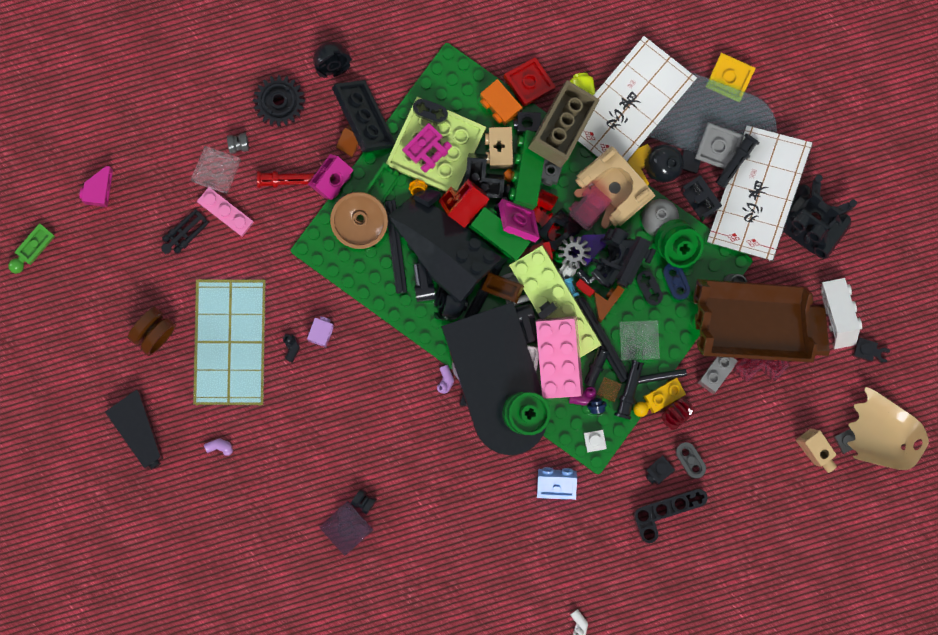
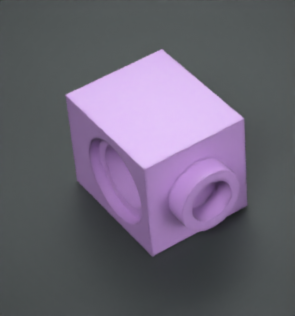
[307,316,334,348]

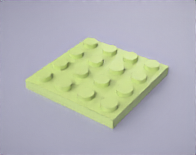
[386,97,486,193]

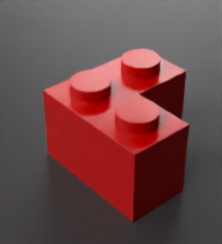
[439,179,489,228]

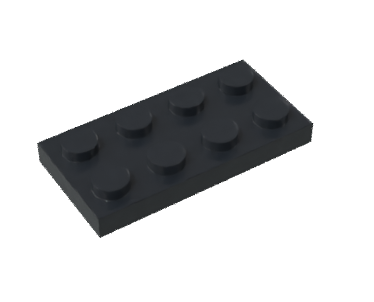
[332,80,395,152]

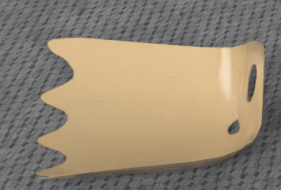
[847,387,929,470]

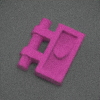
[402,123,452,173]

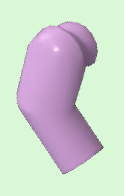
[204,438,233,456]

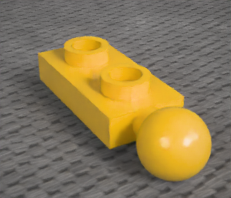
[633,378,686,417]

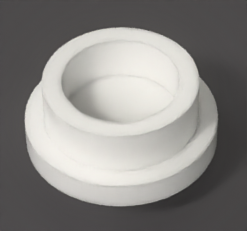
[559,261,577,279]

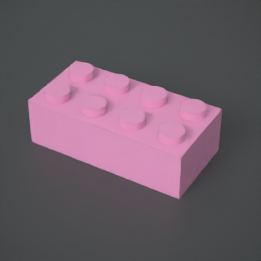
[536,316,583,399]

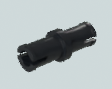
[583,347,609,387]

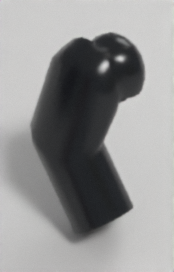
[283,334,300,363]

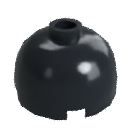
[313,42,352,78]
[644,145,684,183]
[434,286,468,321]

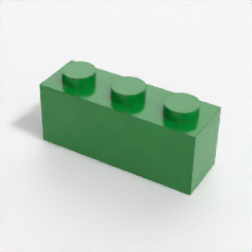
[468,207,530,262]

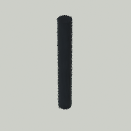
[638,368,687,384]

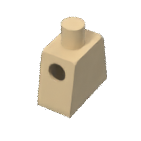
[796,428,837,473]

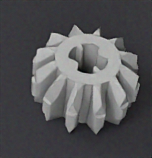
[558,236,591,269]

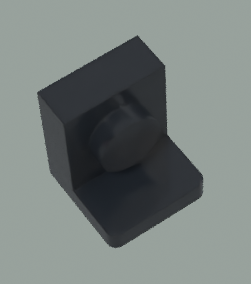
[645,455,675,485]

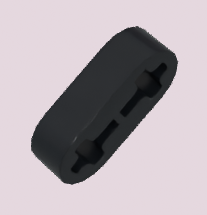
[413,99,448,124]
[636,271,663,306]

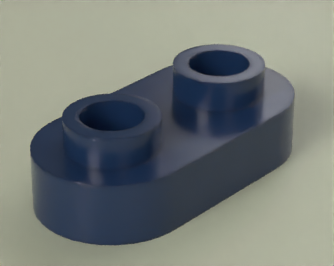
[663,264,690,300]

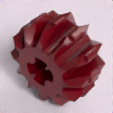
[661,398,695,430]

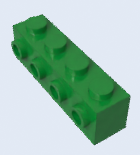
[508,130,544,210]

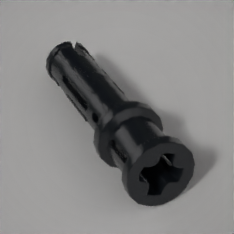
[715,133,760,189]
[614,360,644,420]

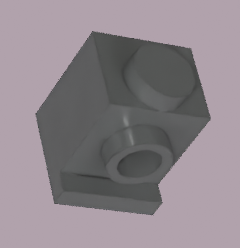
[541,159,563,186]

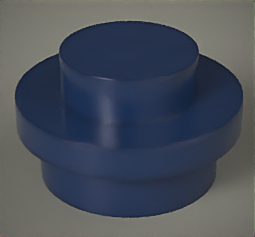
[587,399,607,414]

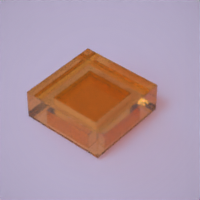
[597,377,622,402]

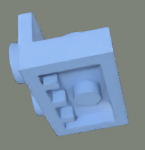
[537,467,577,500]

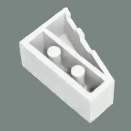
[821,278,862,349]

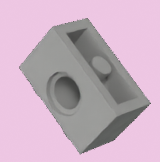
[698,357,738,394]

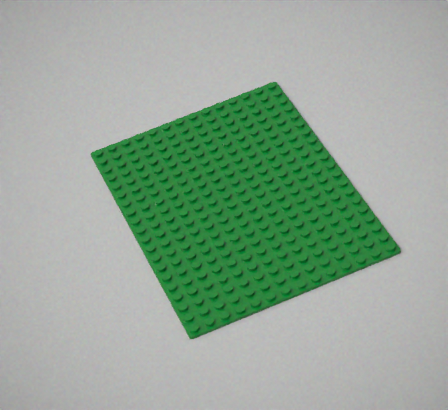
[291,43,753,475]

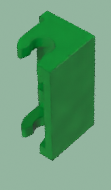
[365,163,401,204]

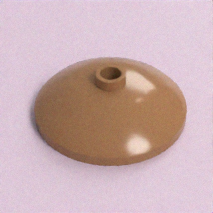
[330,192,388,249]

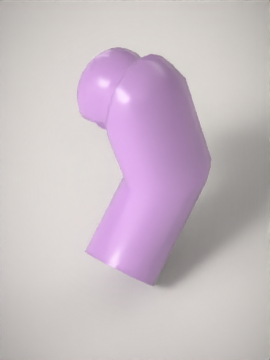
[437,365,454,394]

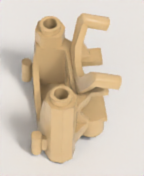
[574,146,655,229]

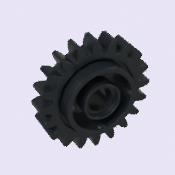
[253,75,306,128]

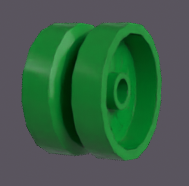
[655,219,704,268]
[503,392,550,435]

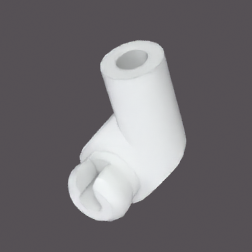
[570,609,588,635]

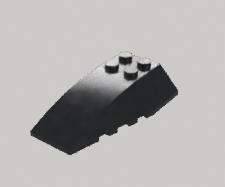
[388,195,509,303]

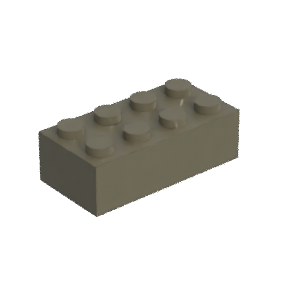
[528,80,599,168]

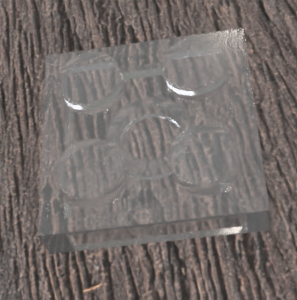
[191,146,241,194]
[619,320,660,361]

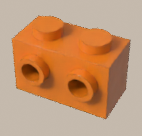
[480,79,522,126]

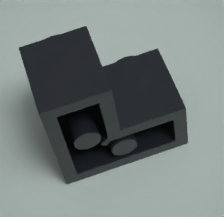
[466,153,505,199]

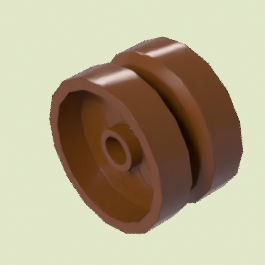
[127,307,176,356]

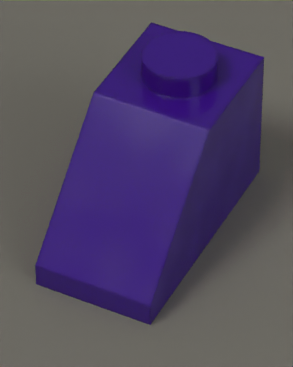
[570,234,607,267]

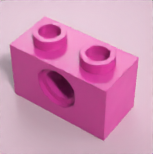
[308,154,353,200]

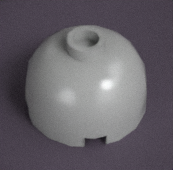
[641,199,679,237]

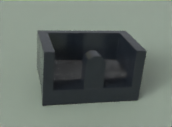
[681,175,722,222]

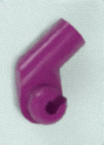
[569,387,597,406]

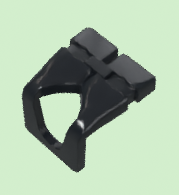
[538,208,583,250]

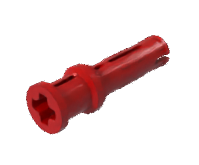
[257,171,314,188]

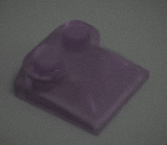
[319,501,374,556]

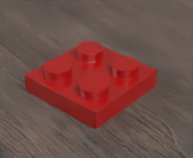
[503,57,556,107]

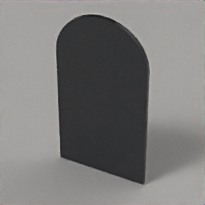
[441,302,546,455]

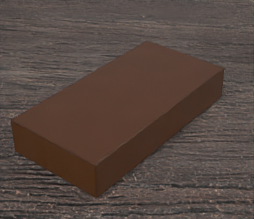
[481,272,524,304]

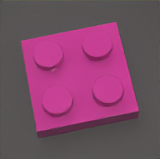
[498,199,540,243]

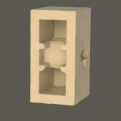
[485,127,513,169]

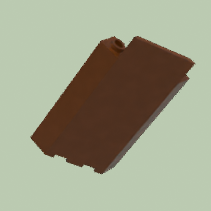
[693,279,830,363]

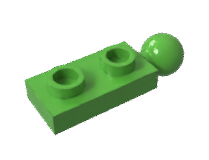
[8,223,55,274]

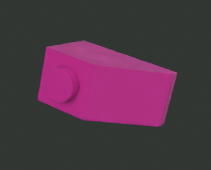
[80,166,113,207]

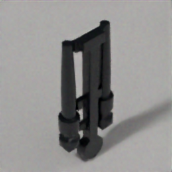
[161,209,209,254]

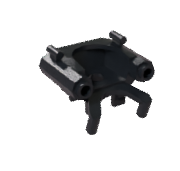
[782,175,857,259]
[577,228,656,288]

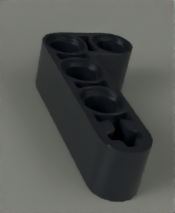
[633,489,708,544]

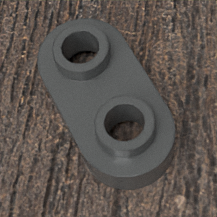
[676,442,706,479]

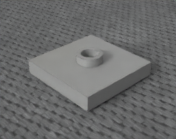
[694,122,744,169]

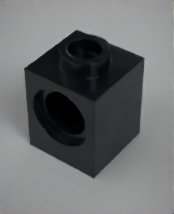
[514,112,541,135]

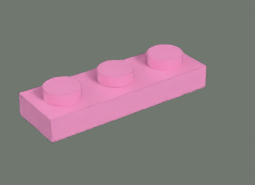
[197,187,254,237]

